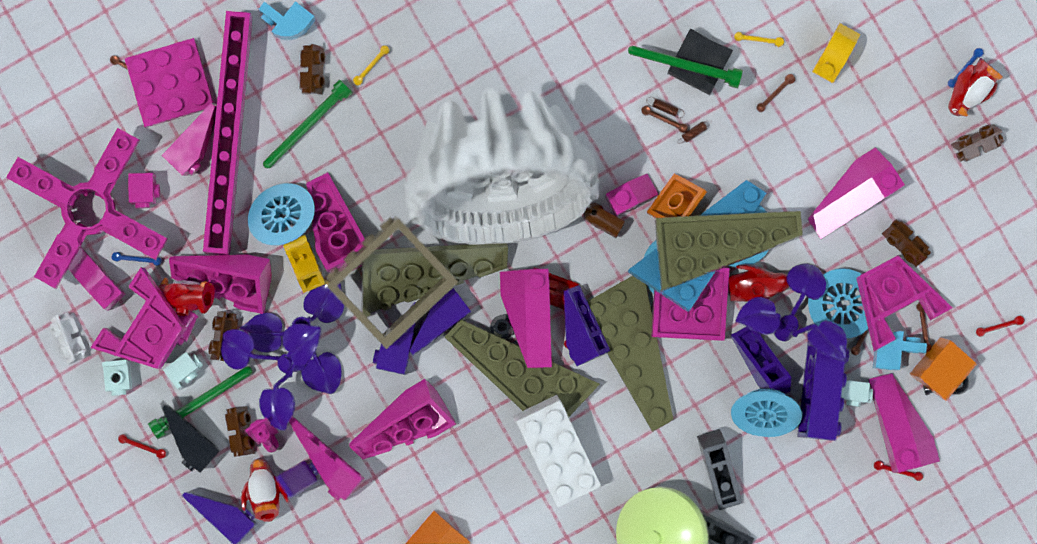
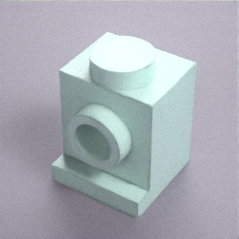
[163,352,203,390]
[102,360,132,396]
[841,380,873,407]

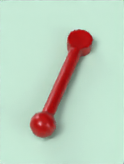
[976,316,1024,337]
[118,434,166,459]
[874,461,923,481]

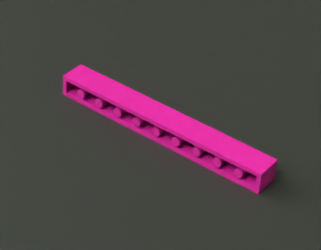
[203,11,253,255]

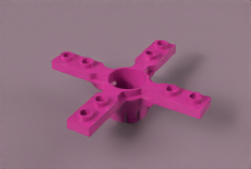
[6,128,168,289]

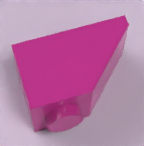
[605,174,659,217]

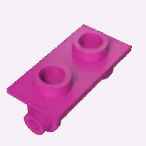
[245,418,279,453]

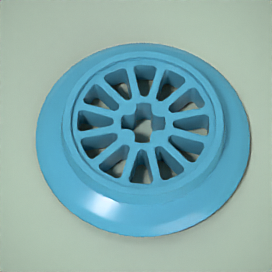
[248,183,315,245]
[808,269,868,339]
[731,389,802,437]

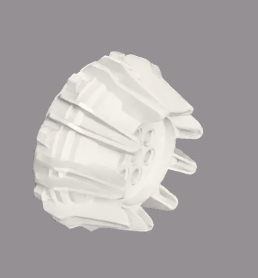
[404,89,599,245]

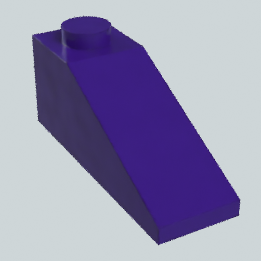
[564,285,610,367]
[410,288,471,356]
[373,302,417,375]
[731,327,791,394]
[275,460,319,498]
[182,492,257,544]

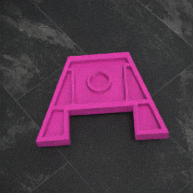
[856,255,953,351]
[91,267,186,369]

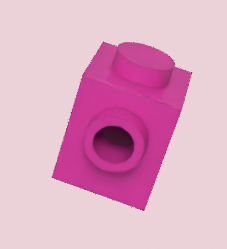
[128,173,160,209]

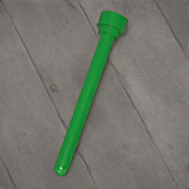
[628,46,743,89]
[263,79,353,169]
[148,366,252,439]

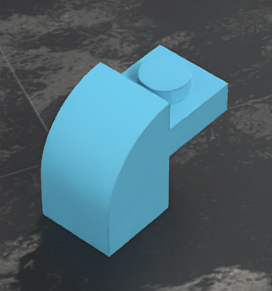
[259,1,316,40]
[873,331,927,371]

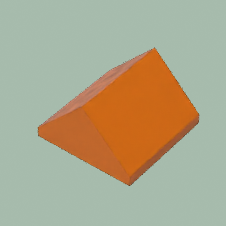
[647,173,707,219]
[909,337,977,401]
[405,511,470,544]

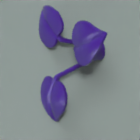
[735,264,847,361]
[239,283,344,395]
[221,324,321,430]

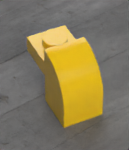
[812,23,860,83]
[283,235,325,293]

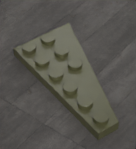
[655,211,803,292]
[361,243,508,317]
[587,276,674,432]
[444,320,600,418]

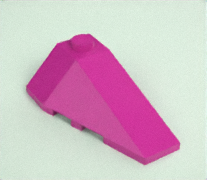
[807,147,905,240]
[306,172,365,272]
[169,255,272,314]
[500,269,552,368]
[868,373,940,473]
[349,379,456,460]
[289,416,365,501]

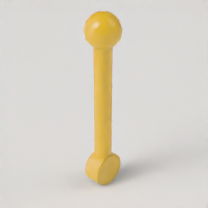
[734,32,784,47]
[353,45,390,86]

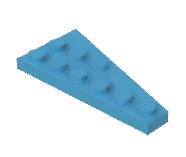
[627,180,766,312]

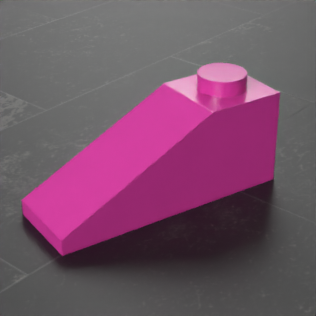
[161,103,217,176]
[68,247,126,311]

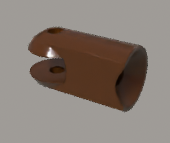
[584,203,625,238]

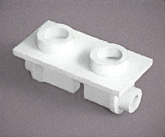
[50,312,87,365]

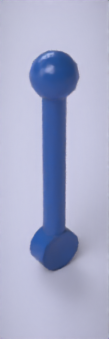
[948,48,984,88]
[111,252,162,266]

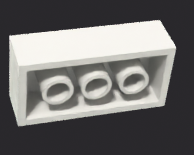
[513,395,601,508]

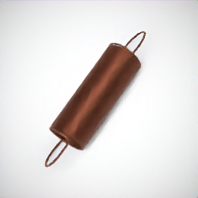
[646,97,684,118]
[677,120,712,144]

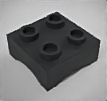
[667,28,733,96]

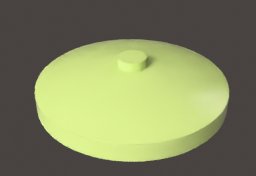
[616,487,708,544]

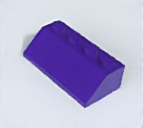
[797,341,849,441]

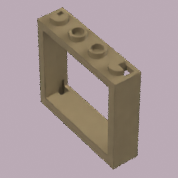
[324,216,458,349]

